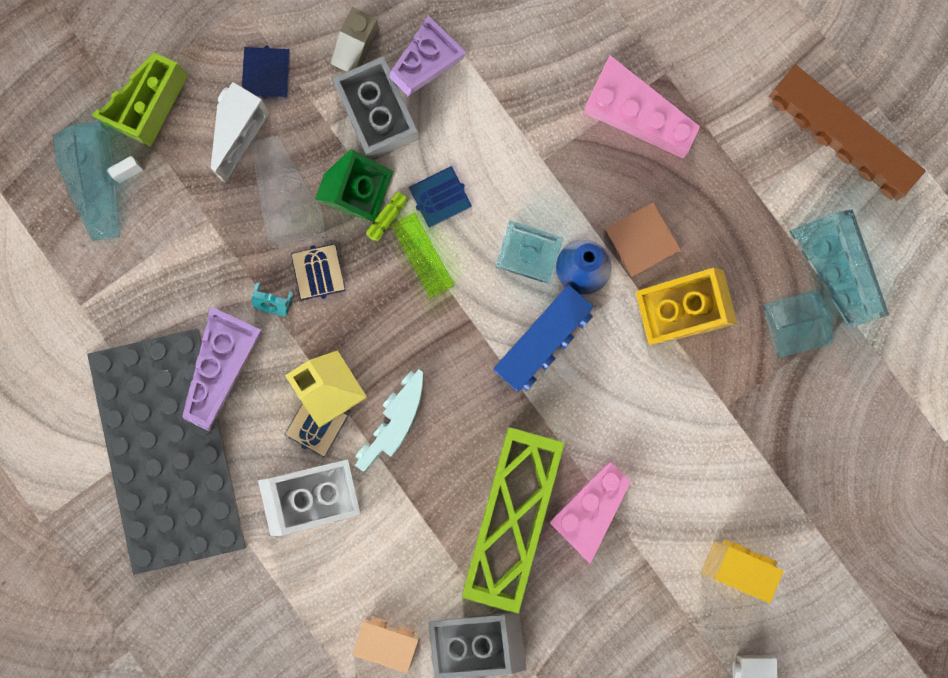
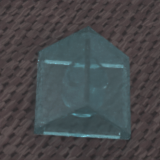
[496,221,563,284]
[762,290,833,359]

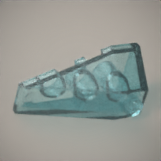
[53,121,120,241]

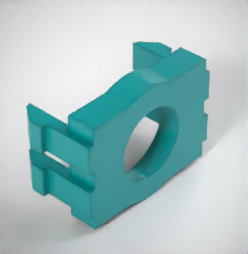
[251,282,293,317]

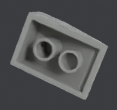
[429,612,527,678]

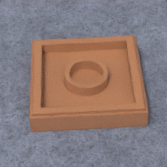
[604,202,681,278]

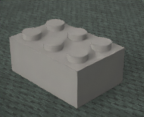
[332,56,419,160]

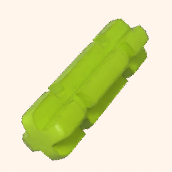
[366,192,408,242]

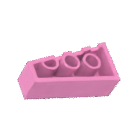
[584,55,700,159]

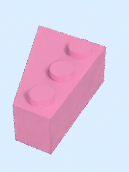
[548,462,631,564]

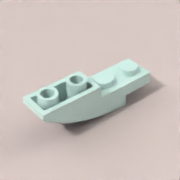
[355,369,424,472]

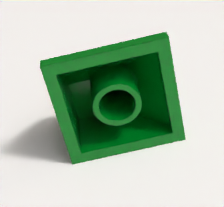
[315,150,394,223]

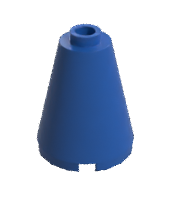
[556,239,612,295]

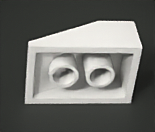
[211,82,270,183]
[258,459,360,536]

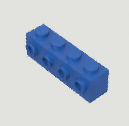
[493,284,594,393]

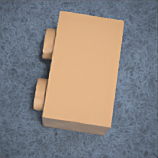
[353,616,419,673]

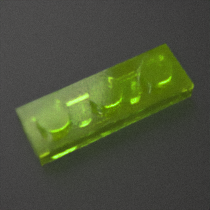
[390,212,455,299]

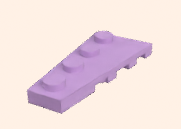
[182,306,261,431]

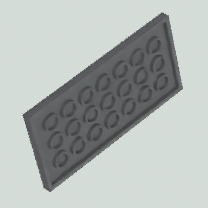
[87,328,246,575]

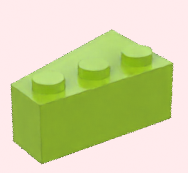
[92,52,189,147]

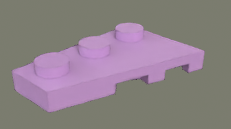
[389,15,466,96]

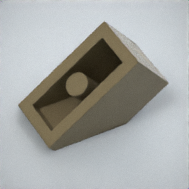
[330,7,379,72]

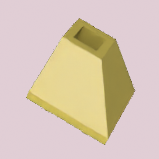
[285,350,367,428]

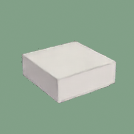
[108,156,143,184]

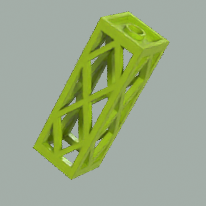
[462,427,565,614]

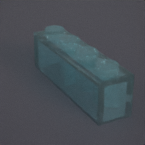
[790,209,889,328]

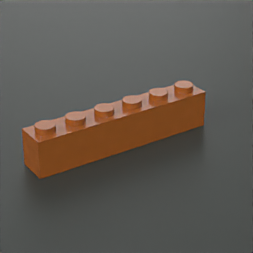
[769,64,926,201]

